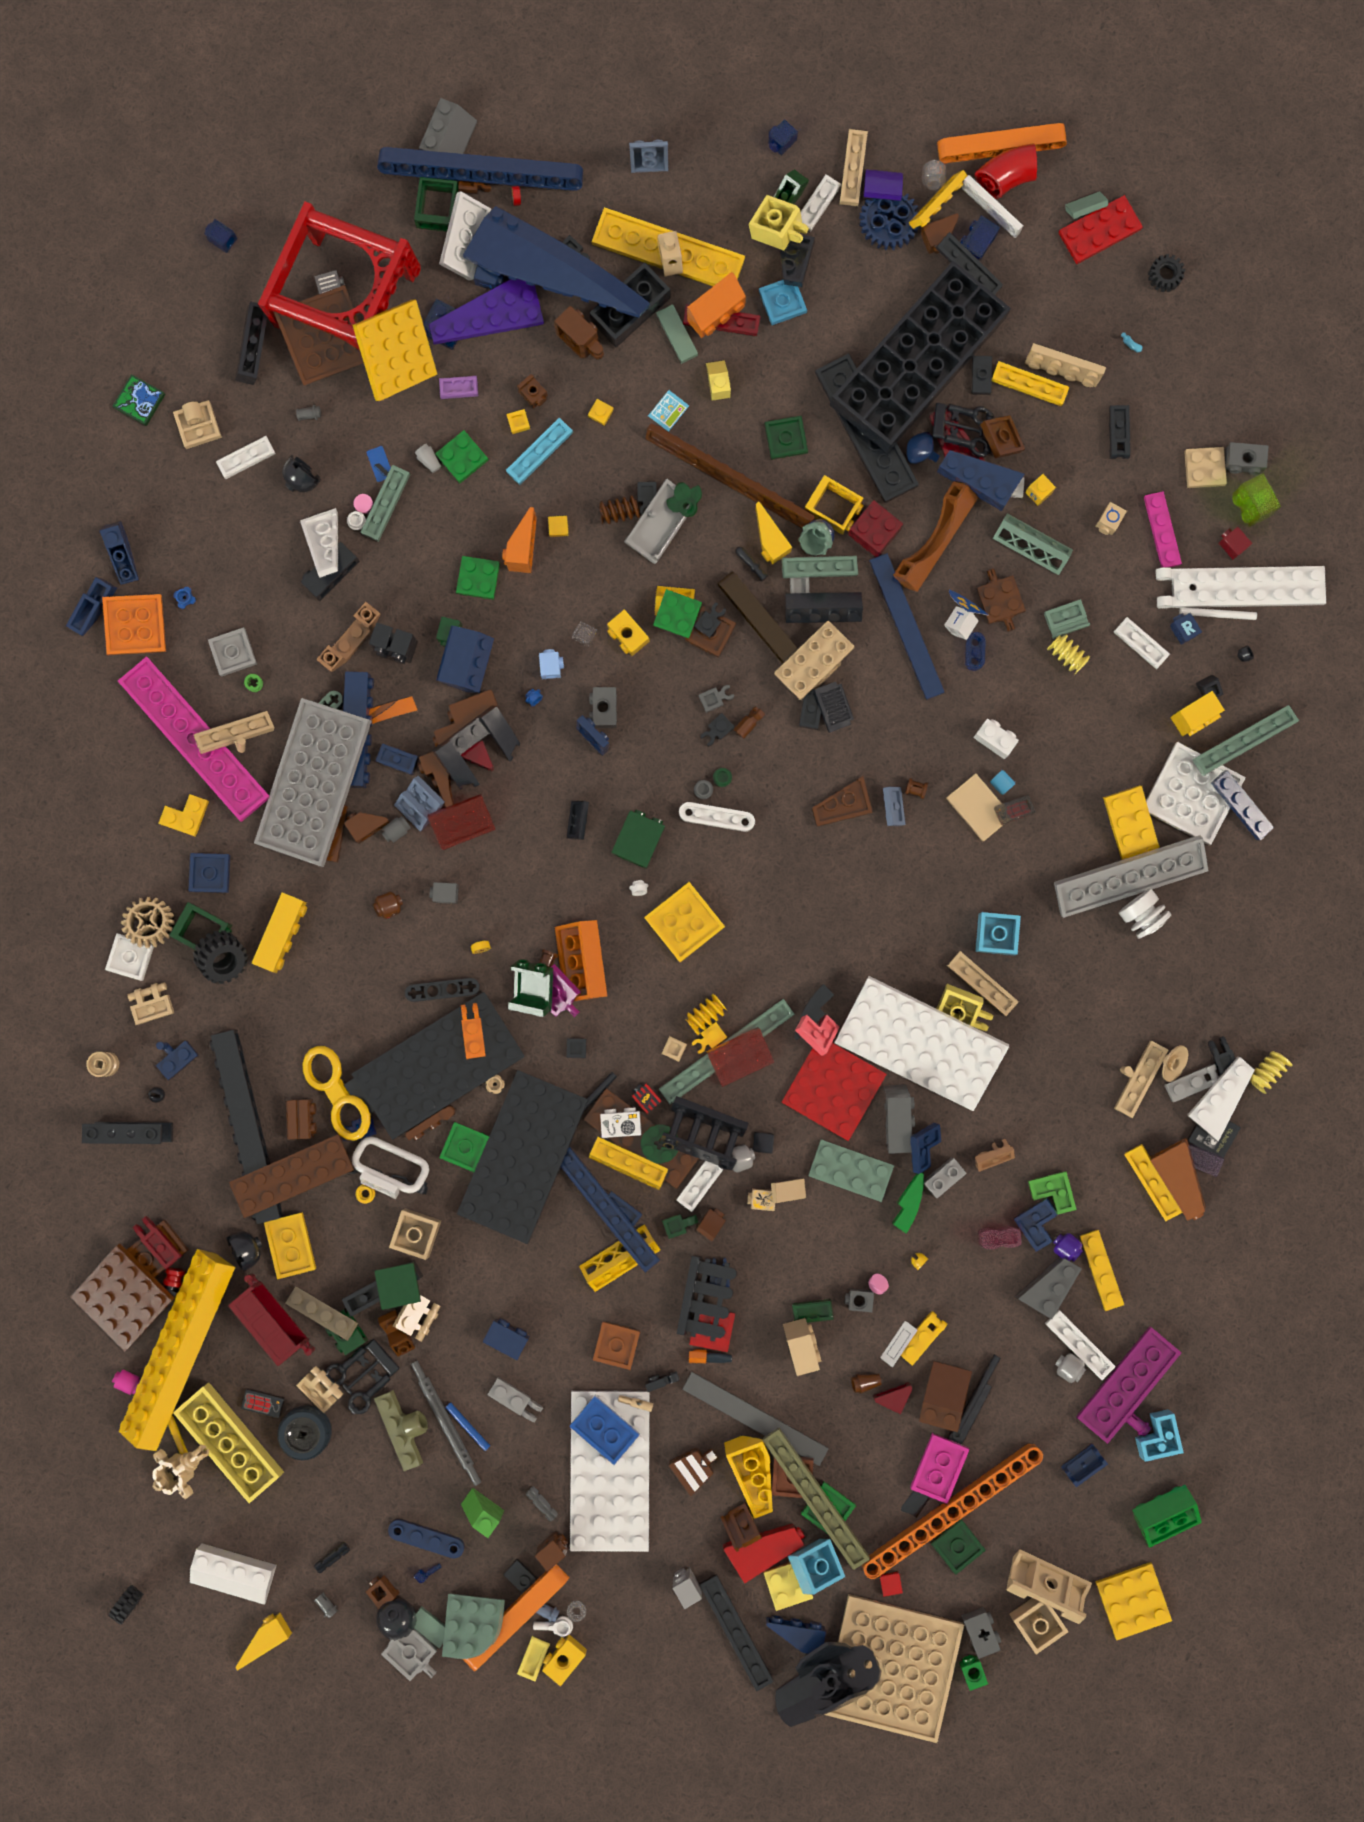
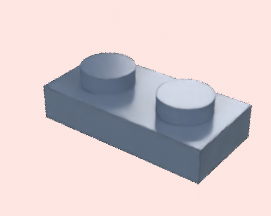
[883,787,905,826]

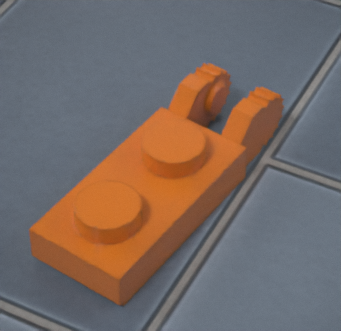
[461,1003,486,1059]

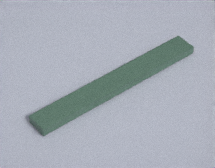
[659,999,795,1104]

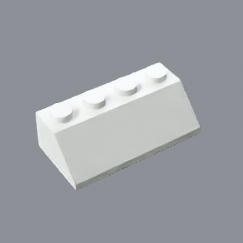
[190,1543,277,1605]

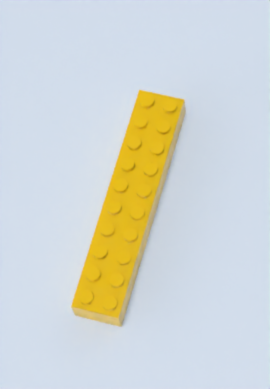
[119,1249,235,1451]

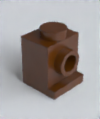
[517,374,547,408]
[365,1575,400,1609]

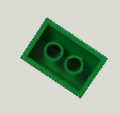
[1132,1485,1202,1548]

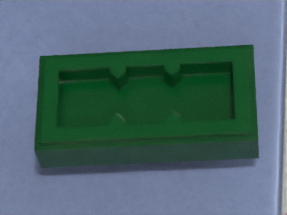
[792,1299,834,1323]

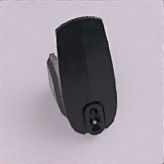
[775,1642,882,1727]

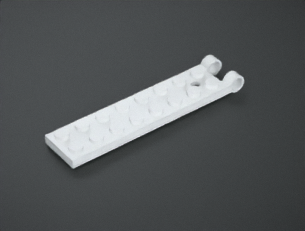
[1156,566,1326,608]

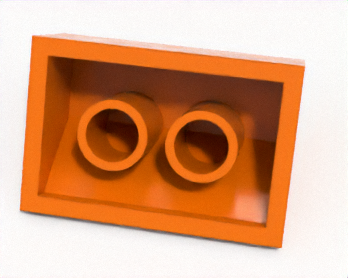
[687,272,746,338]

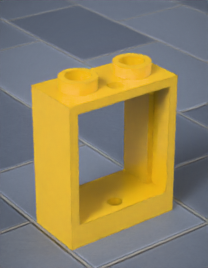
[804,475,864,535]

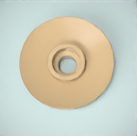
[1162,1045,1188,1082]

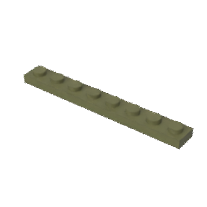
[763,1427,870,1570]

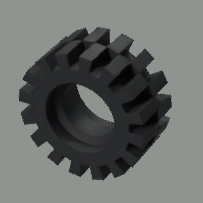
[1148,254,1185,292]
[108,1585,144,1625]

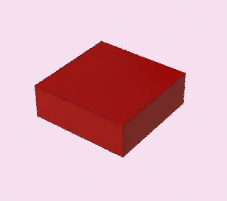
[879,1572,903,1597]

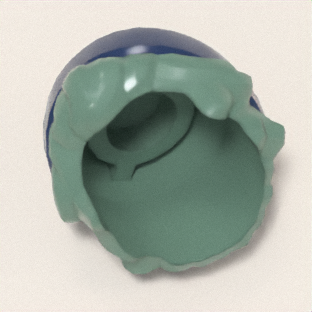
[798,519,834,556]

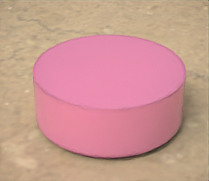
[354,494,374,514]
[868,1274,889,1294]

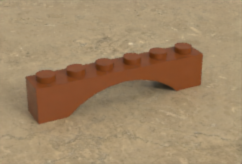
[893,481,978,592]

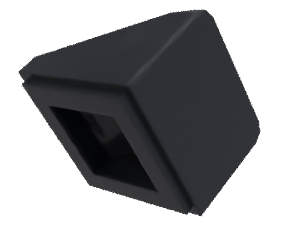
[1196,675,1223,698]
[753,1132,774,1154]

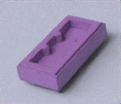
[439,376,478,399]

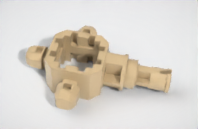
[152,1445,209,1499]

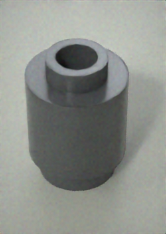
[382,816,411,843]

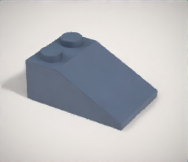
[629,140,668,173]

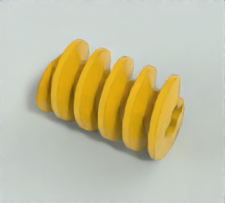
[685,994,727,1035]

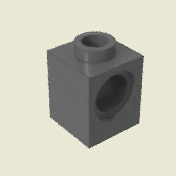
[430,882,459,904]
[844,1288,874,1313]

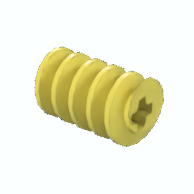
[1047,634,1090,674]
[1250,1051,1293,1094]

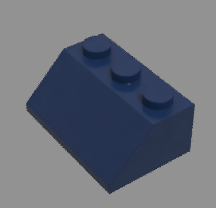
[436,626,494,693]

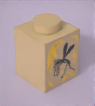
[747,1188,775,1211]

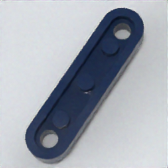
[388,1519,465,1558]

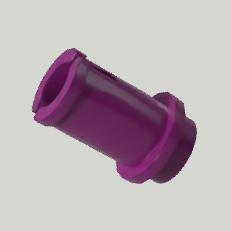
[1126,1413,1151,1436]

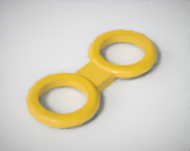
[303,1046,371,1141]

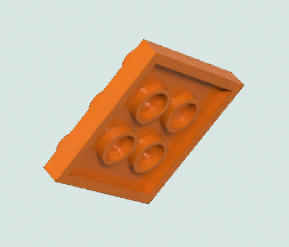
[102,594,166,655]

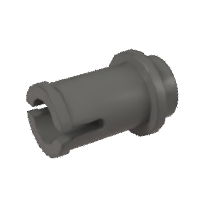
[296,405,321,421]
[314,1592,338,1619]

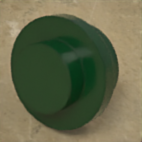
[713,768,732,787]

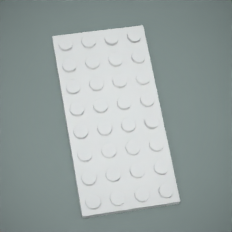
[834,976,1009,1111]
[570,1391,650,1552]

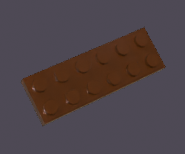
[584,1088,699,1189]
[229,1134,354,1218]

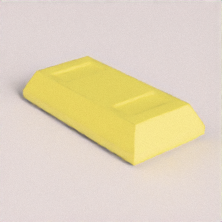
[517,1636,550,1681]

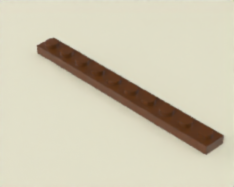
[645,423,815,529]

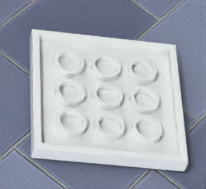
[1146,742,1246,845]

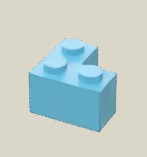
[1135,1409,1184,1462]

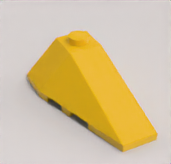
[724,1436,773,1519]

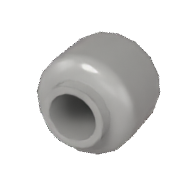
[731,1144,755,1172]
[1055,1353,1086,1383]

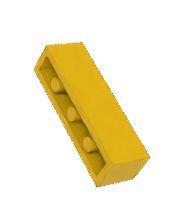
[252,893,307,973]

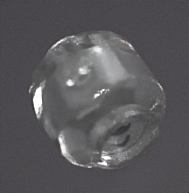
[922,160,946,190]

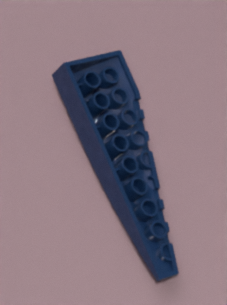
[463,206,650,318]

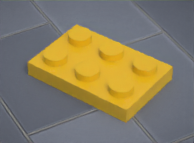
[264,1212,316,1279]

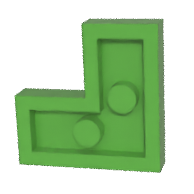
[1028,1171,1076,1214]

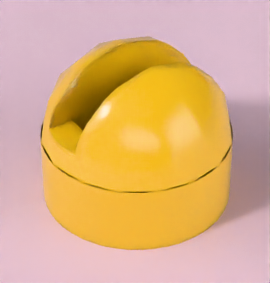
[911,1253,928,1270]

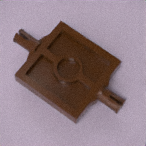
[977,569,1026,632]

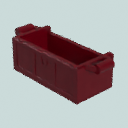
[228,1273,315,1366]

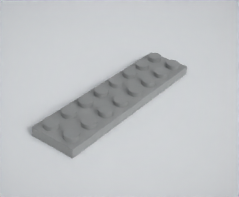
[1054,835,1208,918]

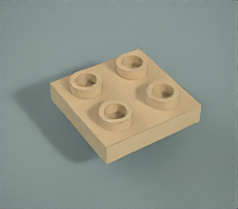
[173,400,222,449]

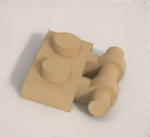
[128,982,174,1025]
[393,1295,441,1342]
[296,1366,343,1413]

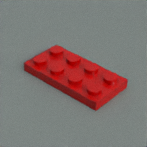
[1058,195,1143,264]

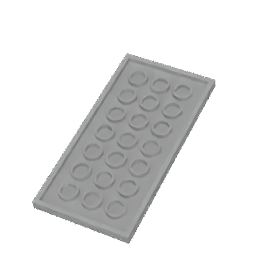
[254,698,372,867]

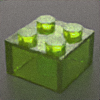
[1232,473,1281,527]

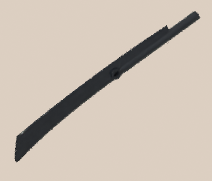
[901,1354,1001,1518]

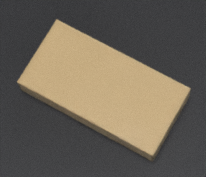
[771,1179,806,1203]

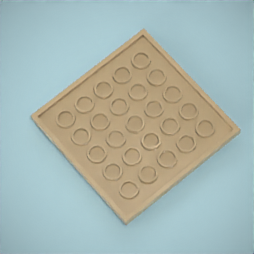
[825,1594,964,1743]

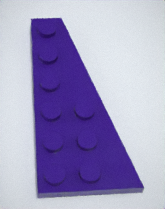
[429,279,544,345]

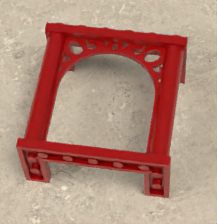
[258,201,421,351]

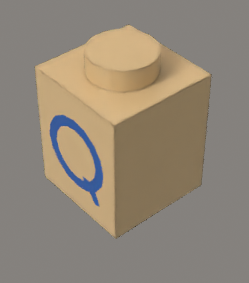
[1096,502,1127,535]

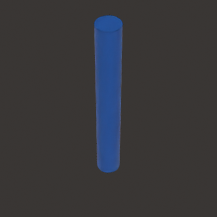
[445,1402,490,1451]

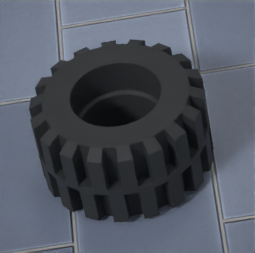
[193,930,248,984]

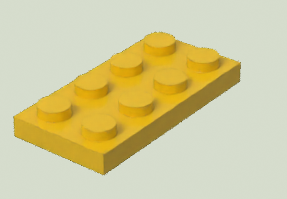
[1103,785,1159,860]

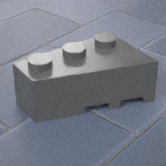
[883,1084,915,1154]
[1015,1257,1081,1319]

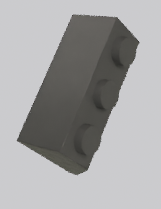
[419,98,477,154]

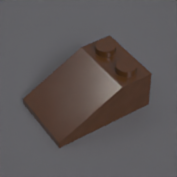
[919,1361,972,1432]

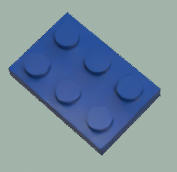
[569,1395,640,1465]

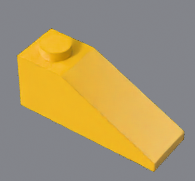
[755,502,792,564]
[235,1613,292,1671]

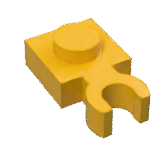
[692,1022,727,1054]

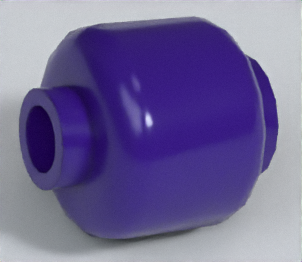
[1053,1233,1083,1262]

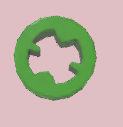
[244,674,263,692]

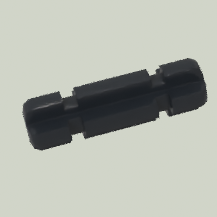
[314,1542,350,1573]

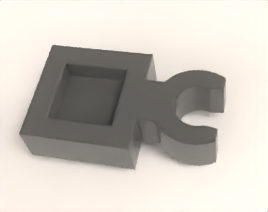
[698,685,734,713]

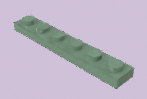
[1193,705,1299,776]

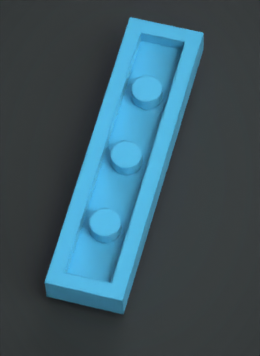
[506,418,573,485]

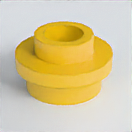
[356,1184,375,1204]

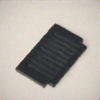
[813,682,854,733]

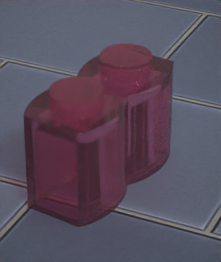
[978,1226,1022,1249]

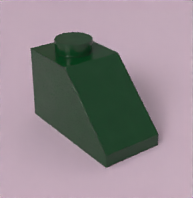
[774,169,809,205]

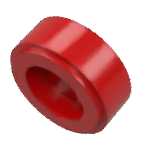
[512,186,521,206]

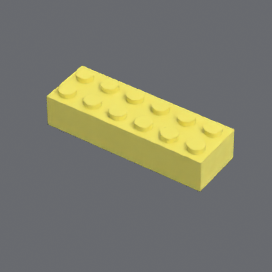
[173,1383,284,1503]

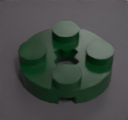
[641,1124,678,1164]

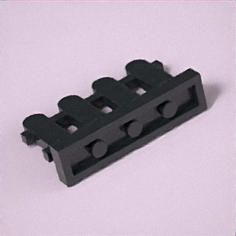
[676,1255,737,1341]

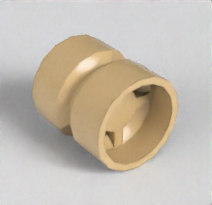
[87,1052,119,1077]

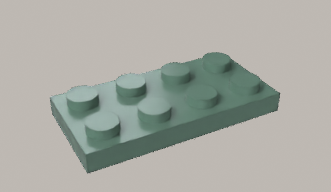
[808,1139,894,1202]

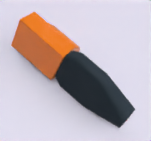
[689,1349,732,1363]

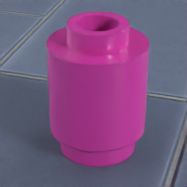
[112,1369,140,1395]

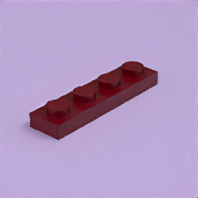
[683,304,760,336]

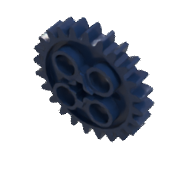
[859,194,919,250]

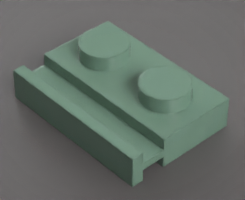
[1044,599,1090,639]

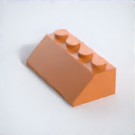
[555,920,607,1002]

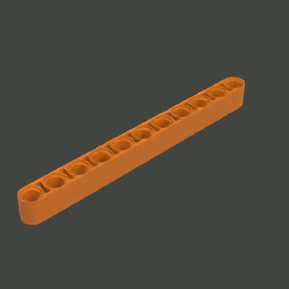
[862,1444,1043,1579]

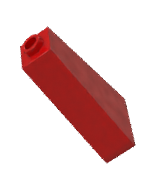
[723,1523,805,1584]

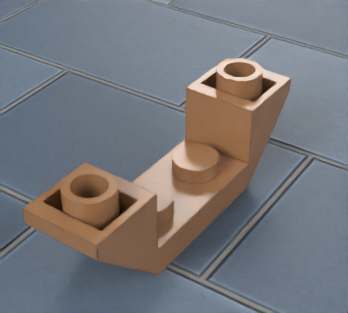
[316,602,381,672]

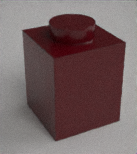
[1219,527,1252,560]

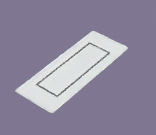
[880,1321,917,1367]

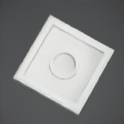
[105,933,154,981]

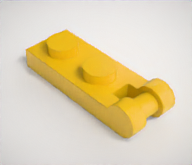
[901,1311,947,1366]

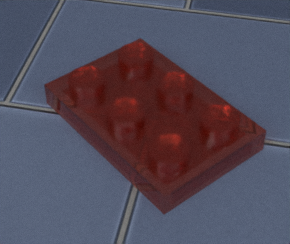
[427,794,496,850]
[706,1027,774,1087]

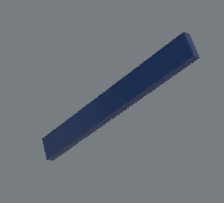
[869,553,944,700]
[561,1146,660,1273]

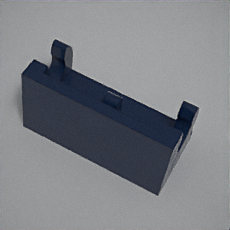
[1061,1444,1108,1487]

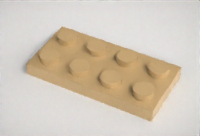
[1025,343,1106,387]

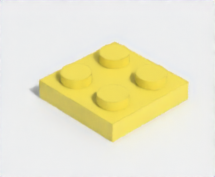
[764,1562,813,1611]

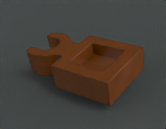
[459,181,491,194]

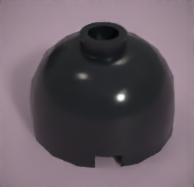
[282,455,321,493]
[226,1231,262,1272]
[376,1597,417,1641]

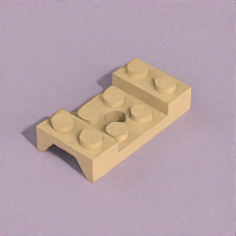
[1006,1549,1092,1624]

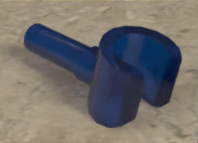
[414,1563,442,1583]

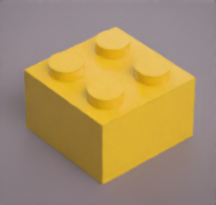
[1170,691,1225,737]

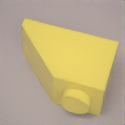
[706,360,731,400]

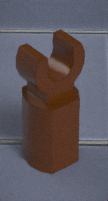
[733,706,765,739]

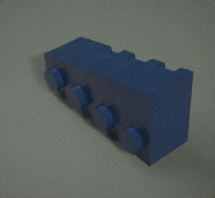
[937,450,1025,511]

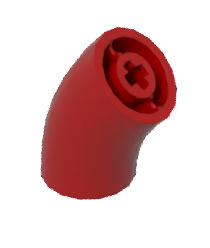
[975,143,1037,199]

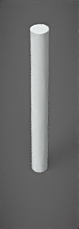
[1179,607,1257,620]

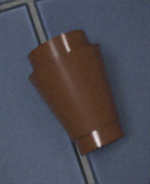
[851,1374,881,1394]

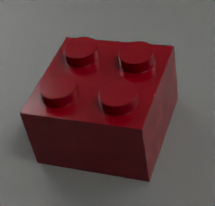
[848,500,903,557]

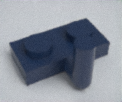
[156,1041,199,1080]

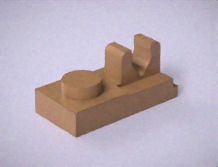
[975,1139,1015,1172]

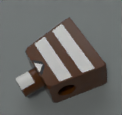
[669,1447,718,1496]

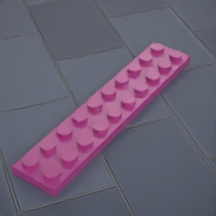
[118,657,270,822]

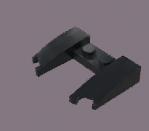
[432,705,520,789]

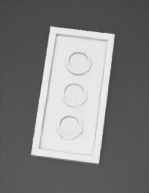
[439,192,491,280]

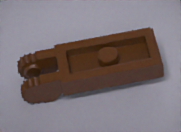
[405,1105,455,1141]

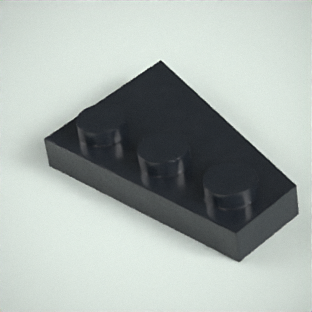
[780,235,815,287]

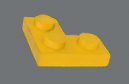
[158,794,209,837]

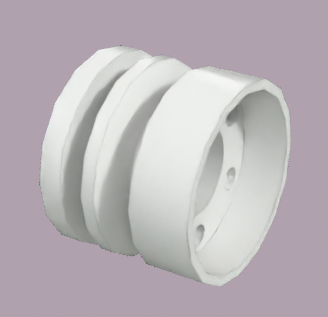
[1118,889,1172,939]

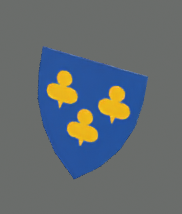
[949,589,988,615]

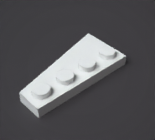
[300,508,338,577]
[1188,1057,1254,1141]

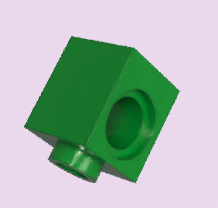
[959,1655,988,1691]

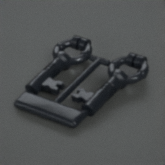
[933,403,994,457]
[325,1339,399,1414]

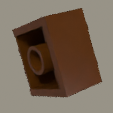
[554,305,604,360]

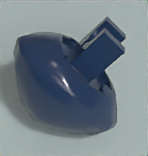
[906,432,940,464]

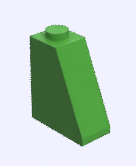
[461,1488,504,1538]

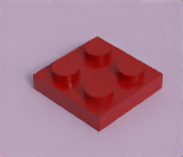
[689,1312,735,1352]

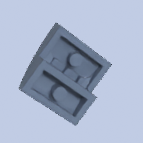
[394,776,445,831]

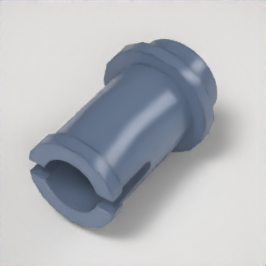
[536,1604,560,1622]

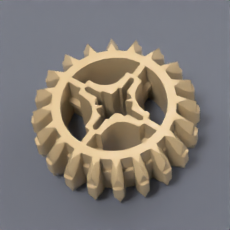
[121,897,175,949]

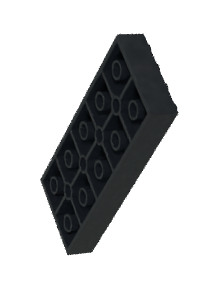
[830,261,1011,453]

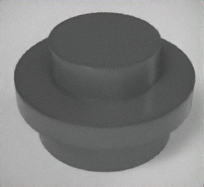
[694,780,713,799]

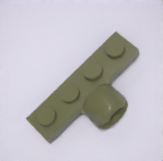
[374,1390,428,1471]

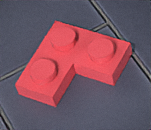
[795,1014,840,1056]

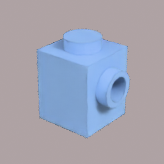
[539,649,564,679]

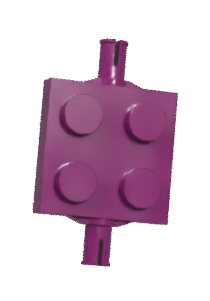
[550,964,580,1017]

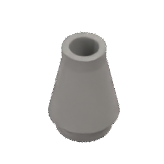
[415,444,442,473]

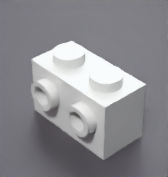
[973,719,1019,759]

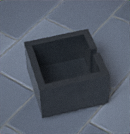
[369,622,418,664]

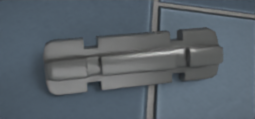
[526,1487,558,1522]

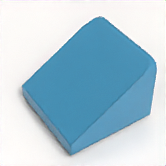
[990,770,1015,795]

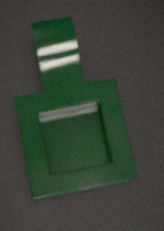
[662,1214,698,1239]

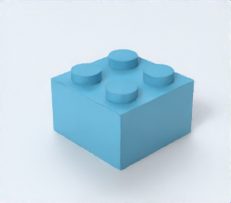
[975,912,1021,955]
[788,1539,845,1595]

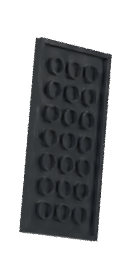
[352,992,525,1140]
[457,1070,589,1244]

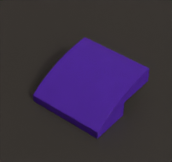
[864,169,903,201]

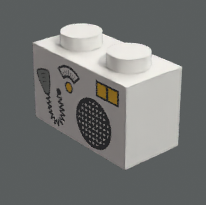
[600,1108,641,1138]

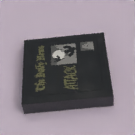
[1187,1121,1241,1161]

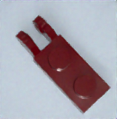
[133,1216,182,1269]

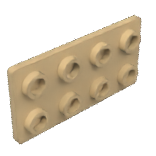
[774,621,854,700]

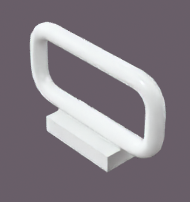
[352,1136,429,1199]

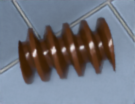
[599,495,640,524]

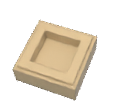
[662,1036,687,1062]

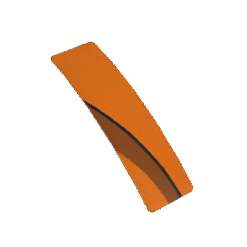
[369,697,417,724]

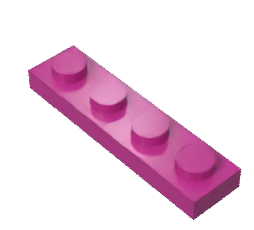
[1144,491,1182,568]

